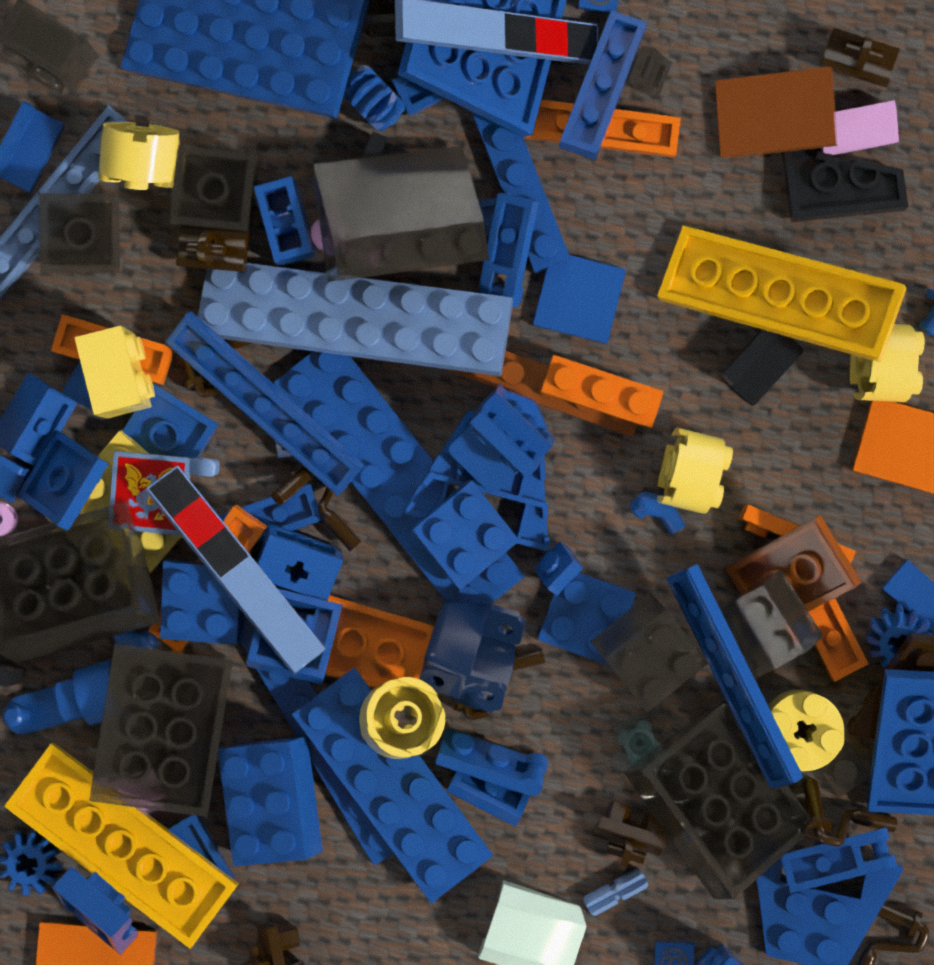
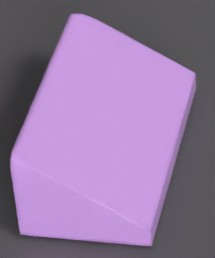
[821,100,899,156]

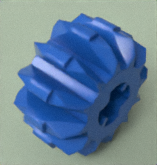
[344,65,405,131]
[866,603,933,668]
[0,829,64,896]

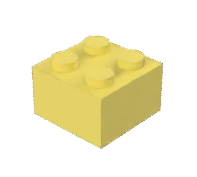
[74,326,155,419]

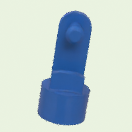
[2,659,131,734]

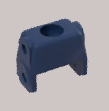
[419,601,526,713]

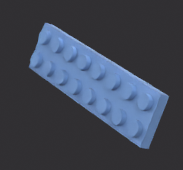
[198,263,513,376]

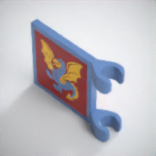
[108,451,220,536]

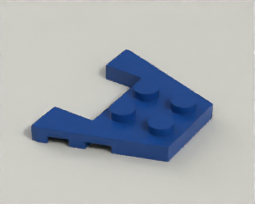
[402,410,550,552]
[752,833,903,965]

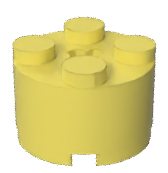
[98,122,180,190]
[850,324,925,402]
[657,427,733,514]
[359,677,445,759]
[768,690,844,771]

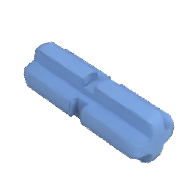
[583,868,648,916]

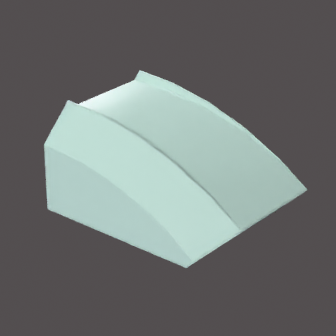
[479,880,587,965]

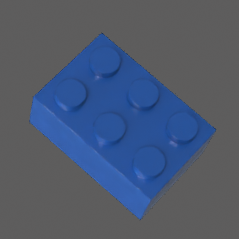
[218,736,323,867]

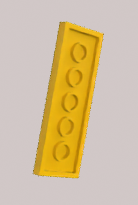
[657,225,906,363]
[4,743,239,949]

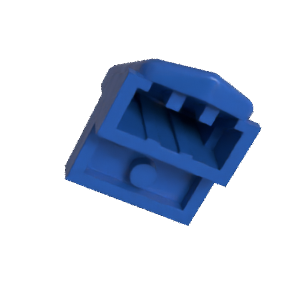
[449,384,555,493]

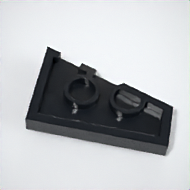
[782,150,908,222]

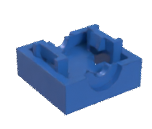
[246,588,342,685]
[52,866,139,955]

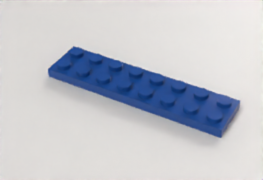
[274,351,525,604]

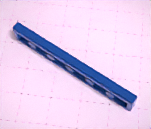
[165,311,365,496]
[666,564,803,789]

